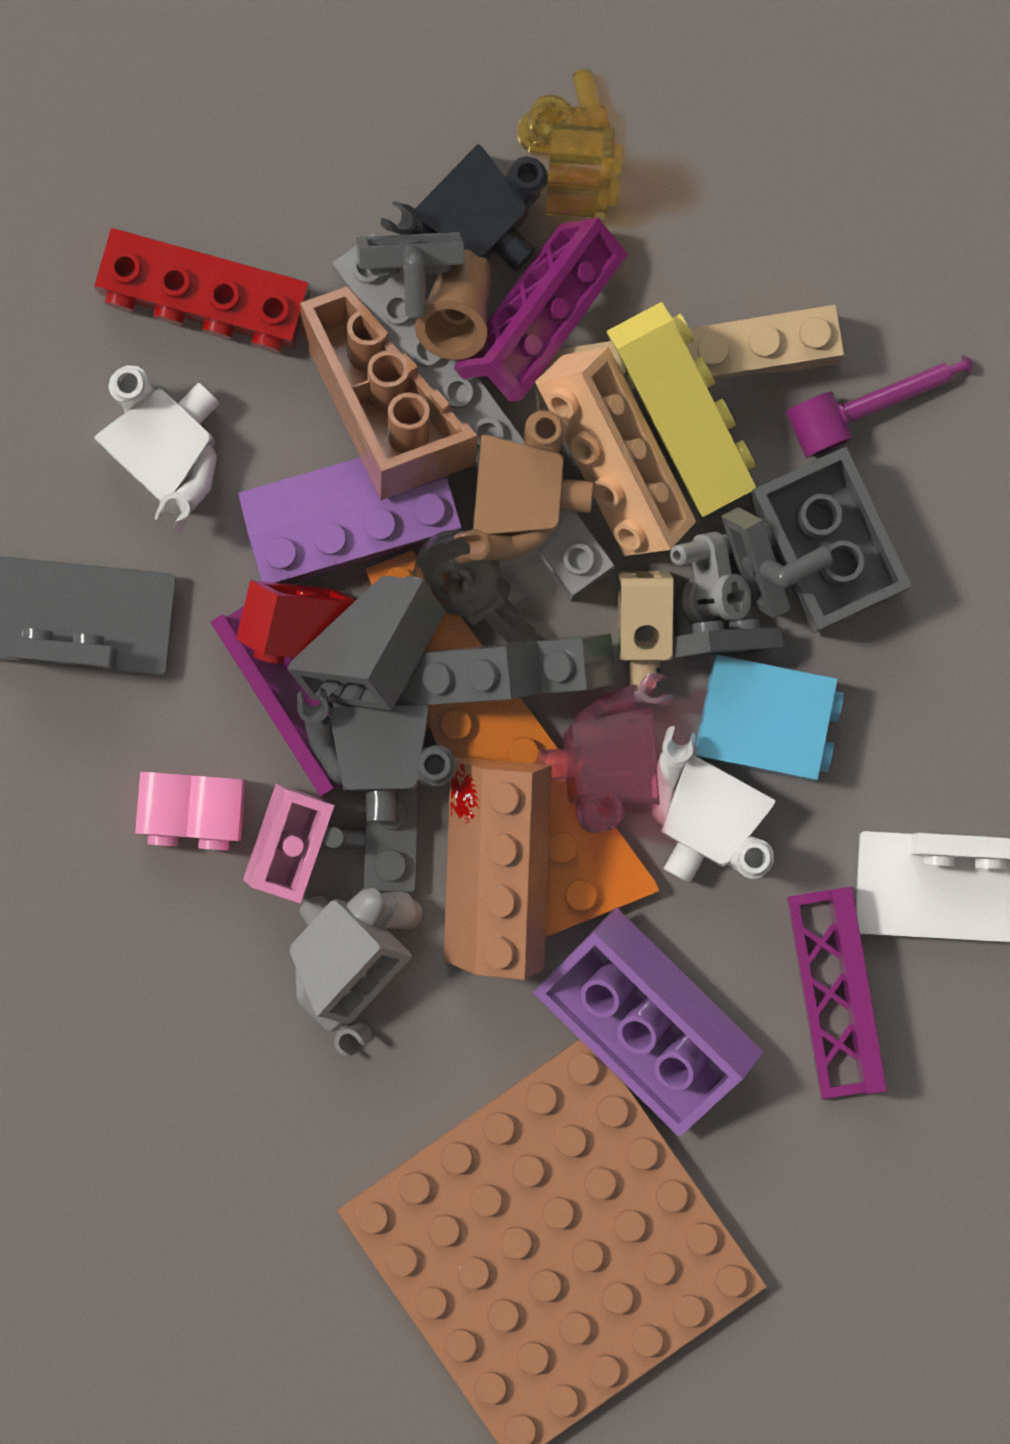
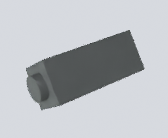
[287,575,446,711]

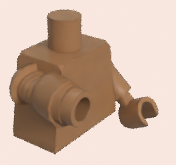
[454,410,593,564]

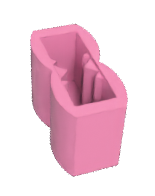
[135,772,246,850]

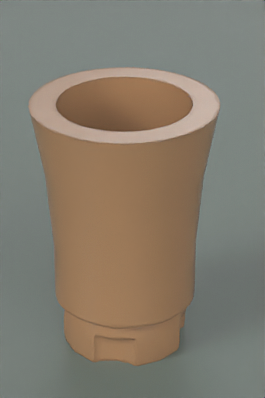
[415,249,492,360]

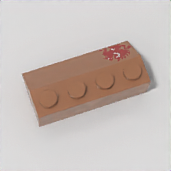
[444,757,552,980]

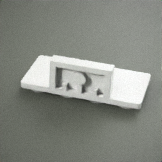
[855,831,1010,942]

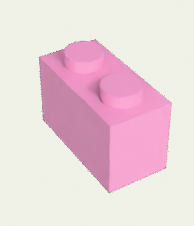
[243,783,334,904]

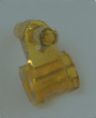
[516,68,613,170]

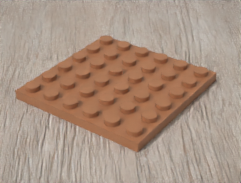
[336,1039,767,1444]

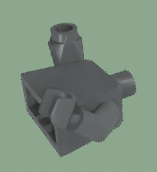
[297,688,456,822]

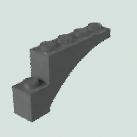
[333,633,616,707]

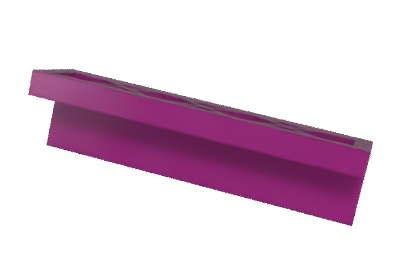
[453,217,628,401]
[210,606,343,798]
[787,886,887,1099]

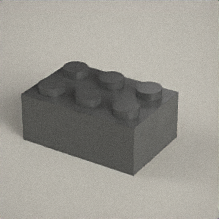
[748,446,912,634]

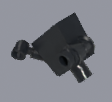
[381,144,548,271]

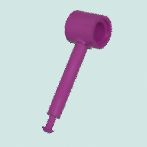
[786,355,973,459]

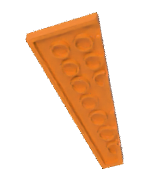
[365,550,659,938]

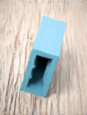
[694,655,844,781]

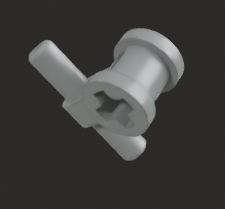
[670,532,751,623]

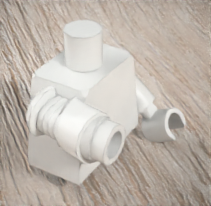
[94,365,220,533]
[650,726,776,884]

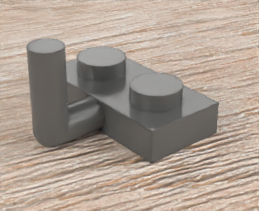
[356,232,464,317]
[721,507,833,618]
[673,598,783,660]
[323,790,419,892]

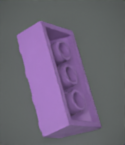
[238,458,462,584]
[533,907,763,1137]

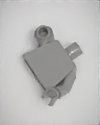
[290,888,423,1056]

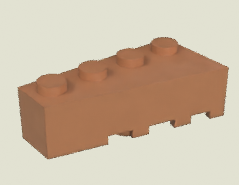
[300,286,478,500]

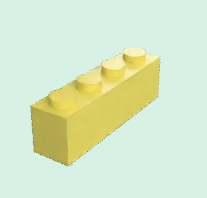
[606,302,757,517]

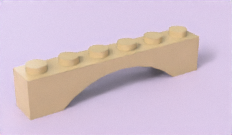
[534,304,844,411]

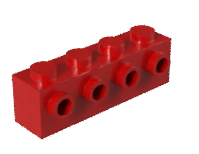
[94,228,311,353]

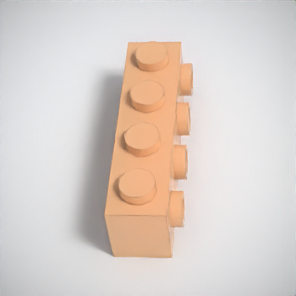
[535,346,696,556]

